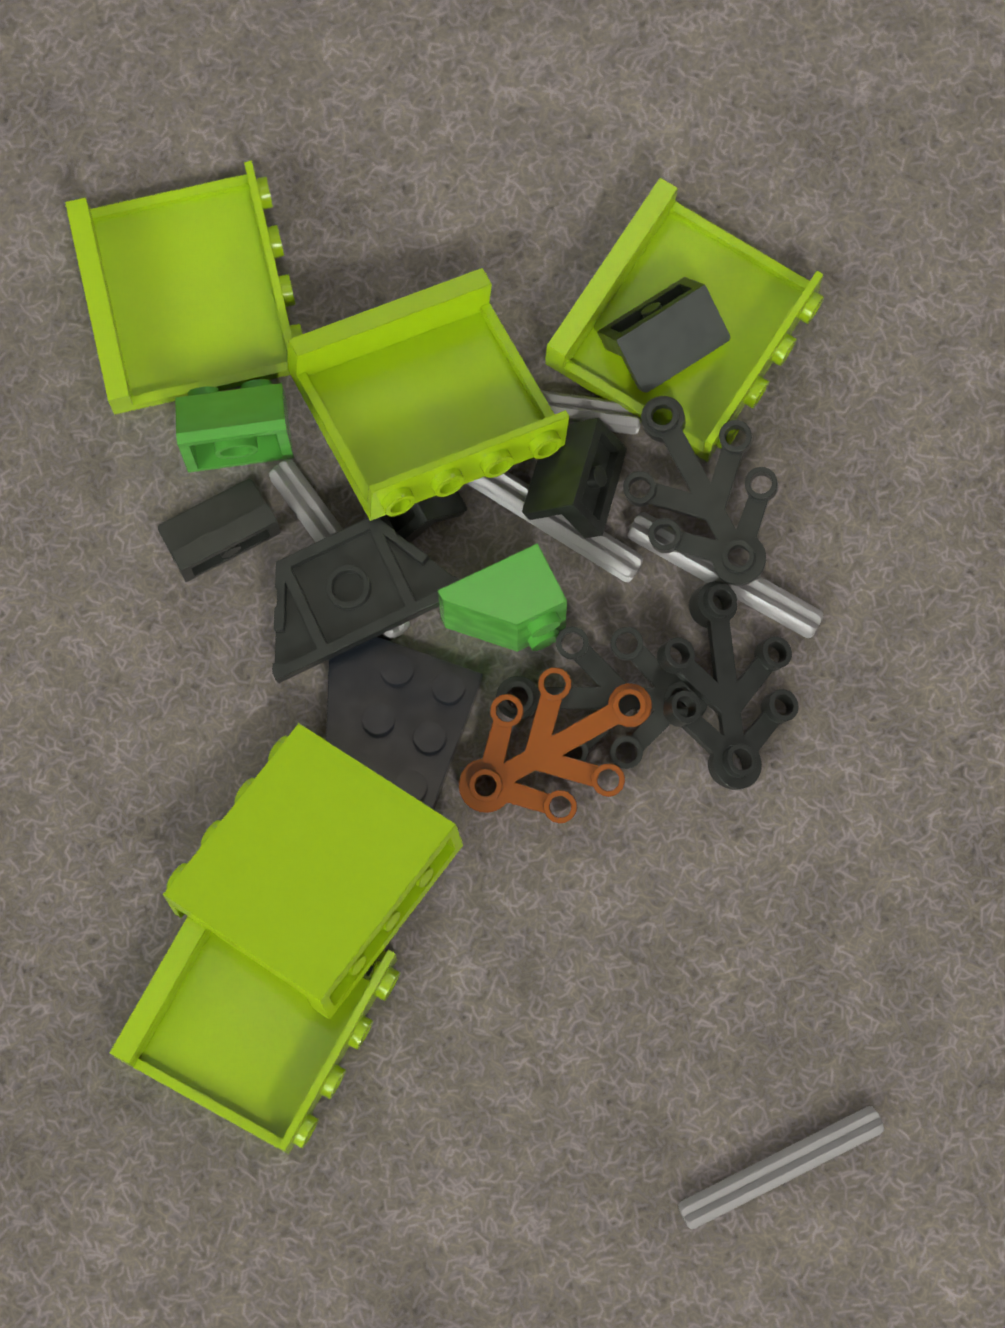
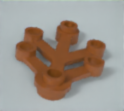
[459,667,652,823]

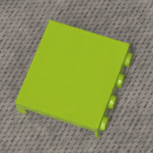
[65,160,303,415]
[545,178,824,462]
[287,268,570,521]
[163,723,463,1020]
[109,916,401,1155]

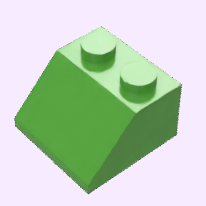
[175,379,294,473]
[438,543,567,652]

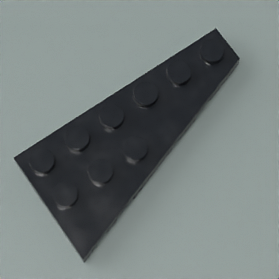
[326,637,483,981]

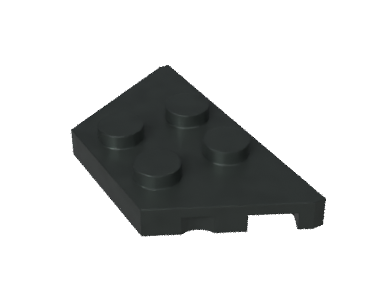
[272,518,459,683]

